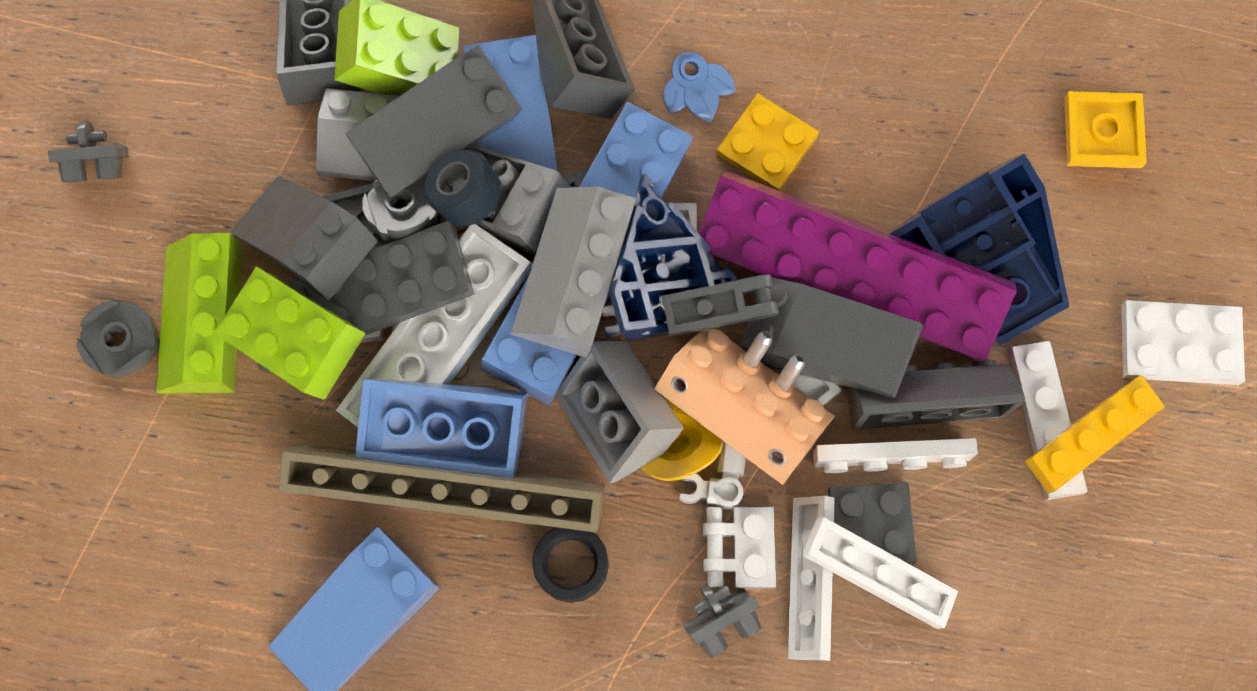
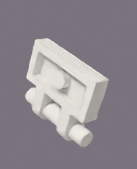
[702,507,776,589]

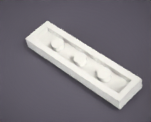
[1009,341,1088,500]
[813,438,978,473]
[788,496,835,661]
[802,517,958,629]

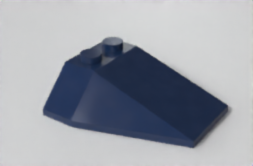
[888,153,1070,345]

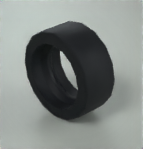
[532,527,609,603]

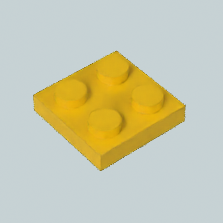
[1064,91,1147,168]
[716,93,819,191]

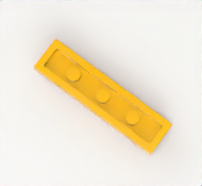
[1025,375,1165,494]

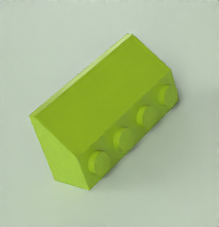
[156,233,243,394]

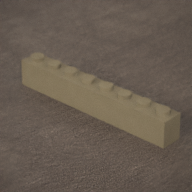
[279,444,605,533]

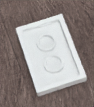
[1121,300,1245,385]

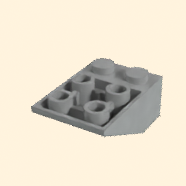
[468,145,572,256]

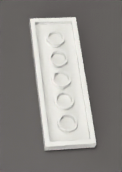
[336,224,533,427]

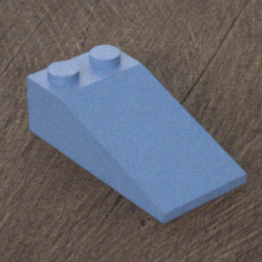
[463,35,558,171]
[355,378,528,478]
[268,527,440,691]

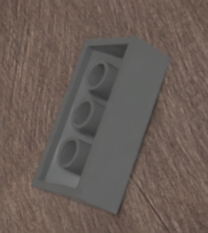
[847,359,1025,430]

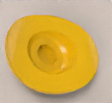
[641,396,723,481]

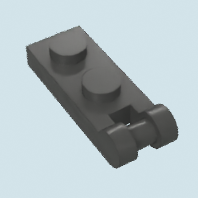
[662,275,779,337]

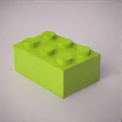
[334,0,459,96]
[214,266,366,400]

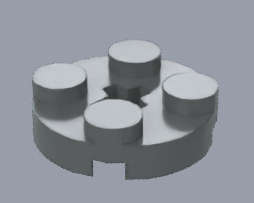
[362,176,439,243]
[77,300,160,379]

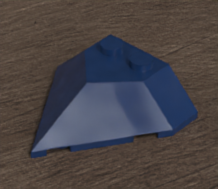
[610,173,737,340]

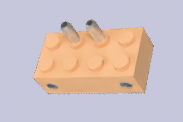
[654,328,834,485]

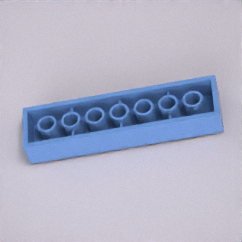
[481,102,694,406]

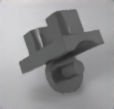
[48,121,129,183]
[683,584,761,658]

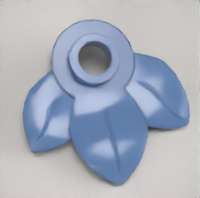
[663,52,736,123]

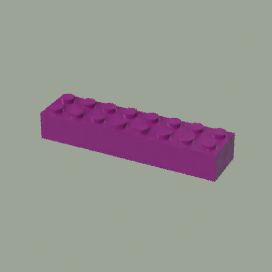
[699,171,1017,362]

